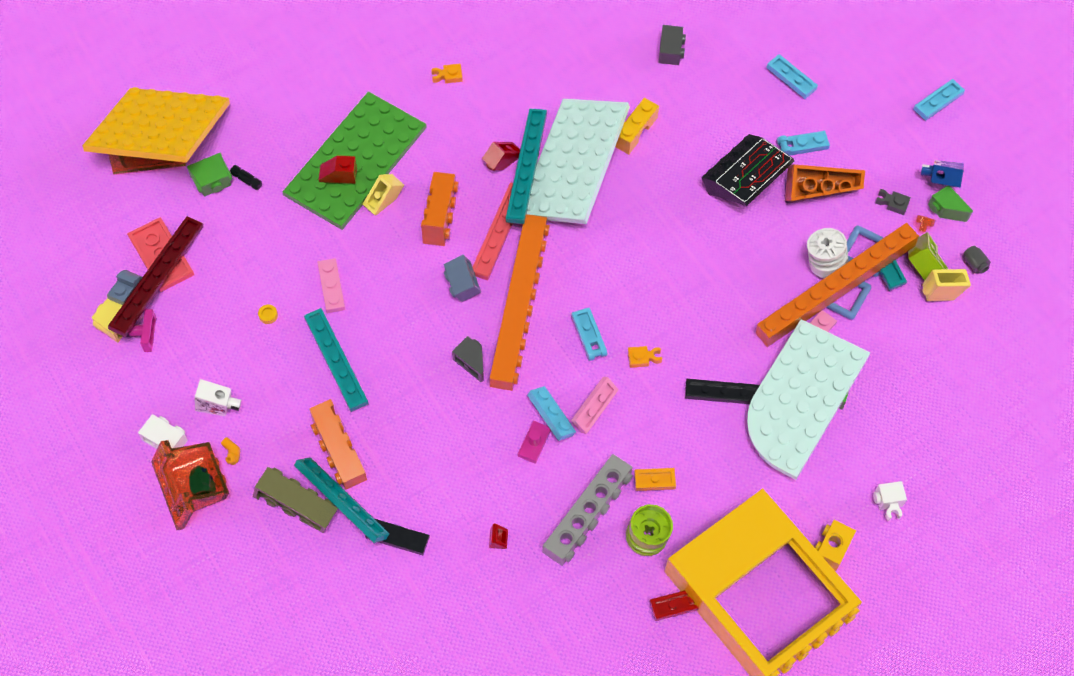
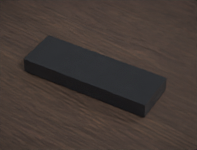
[365,519,430,556]

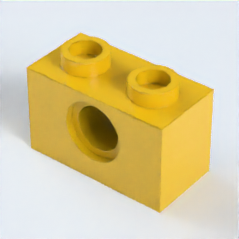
[815,520,856,571]

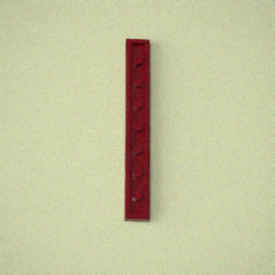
[108,216,203,337]

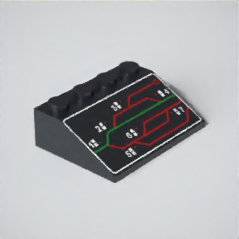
[701,134,795,206]

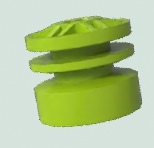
[626,504,673,556]

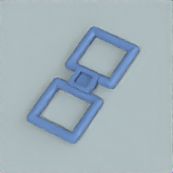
[826,225,884,320]

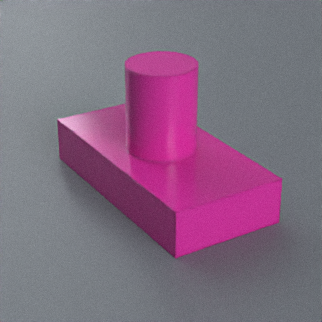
[129,309,156,352]
[518,420,551,464]

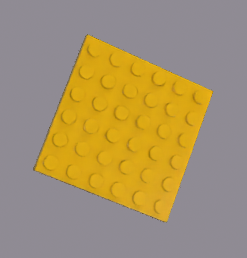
[82,87,230,163]

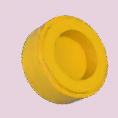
[258,304,278,324]

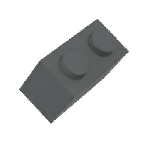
[658,25,686,65]

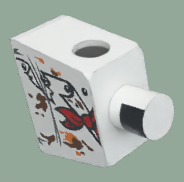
[195,379,242,416]

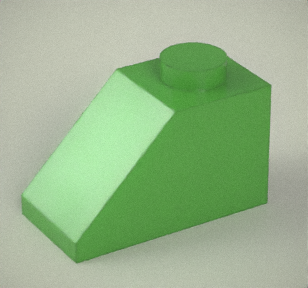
[928,186,973,222]

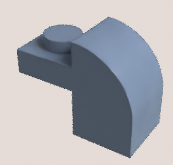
[107,270,142,305]

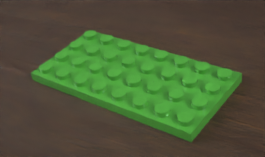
[282,91,427,230]

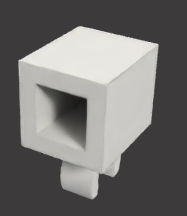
[873,481,907,521]

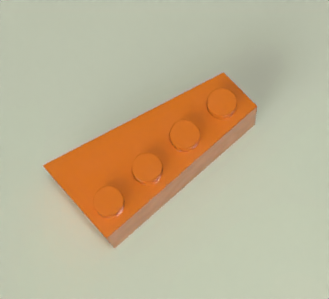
[785,164,865,201]
[421,172,459,246]
[309,399,367,490]

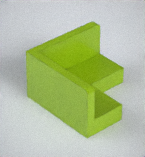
[908,232,948,281]

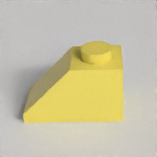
[363,174,404,215]

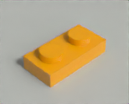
[634,468,676,491]

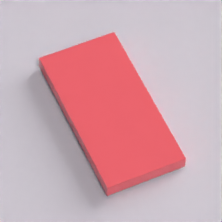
[127,217,194,292]

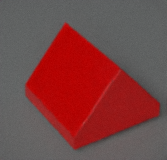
[489,523,508,549]

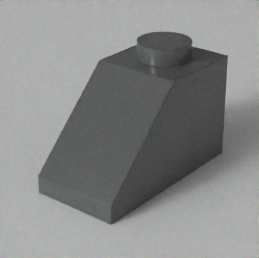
[452,336,484,383]

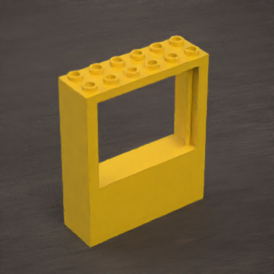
[664,488,862,676]

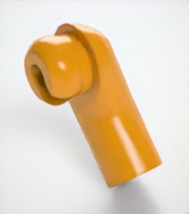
[221,437,240,465]

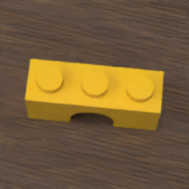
[615,98,659,155]

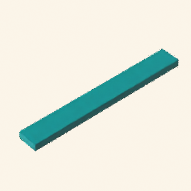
[506,108,547,224]

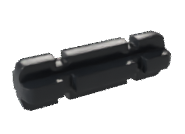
[230,165,262,190]

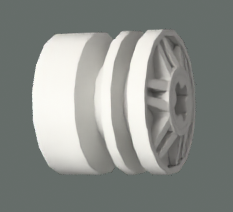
[807,228,849,278]

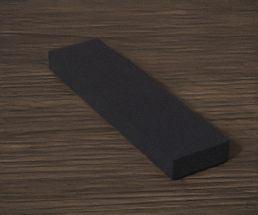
[685,378,760,404]

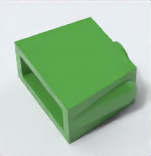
[187,152,232,197]

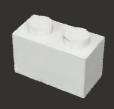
[138,414,188,459]

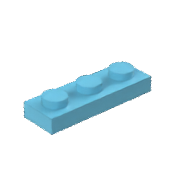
[766,54,818,99]
[913,79,965,121]
[527,386,576,441]

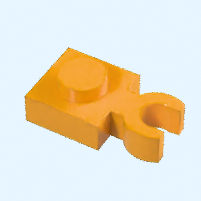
[431,63,463,84]
[628,346,662,368]

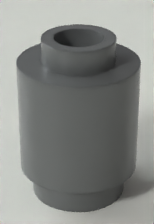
[963,245,991,273]

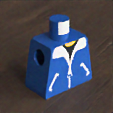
[921,160,964,188]

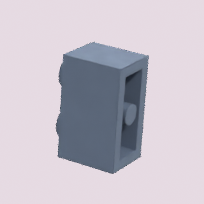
[444,255,481,302]

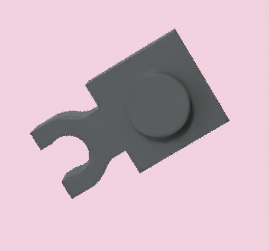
[875,189,911,215]

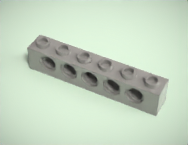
[542,454,633,566]

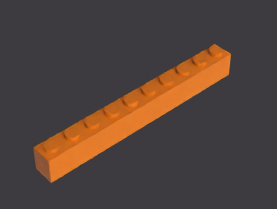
[489,214,550,391]
[756,223,919,347]

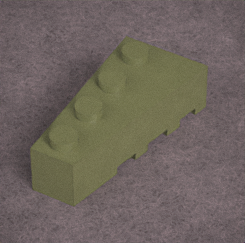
[252,467,338,533]

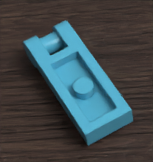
[777,131,830,156]
[571,307,608,361]

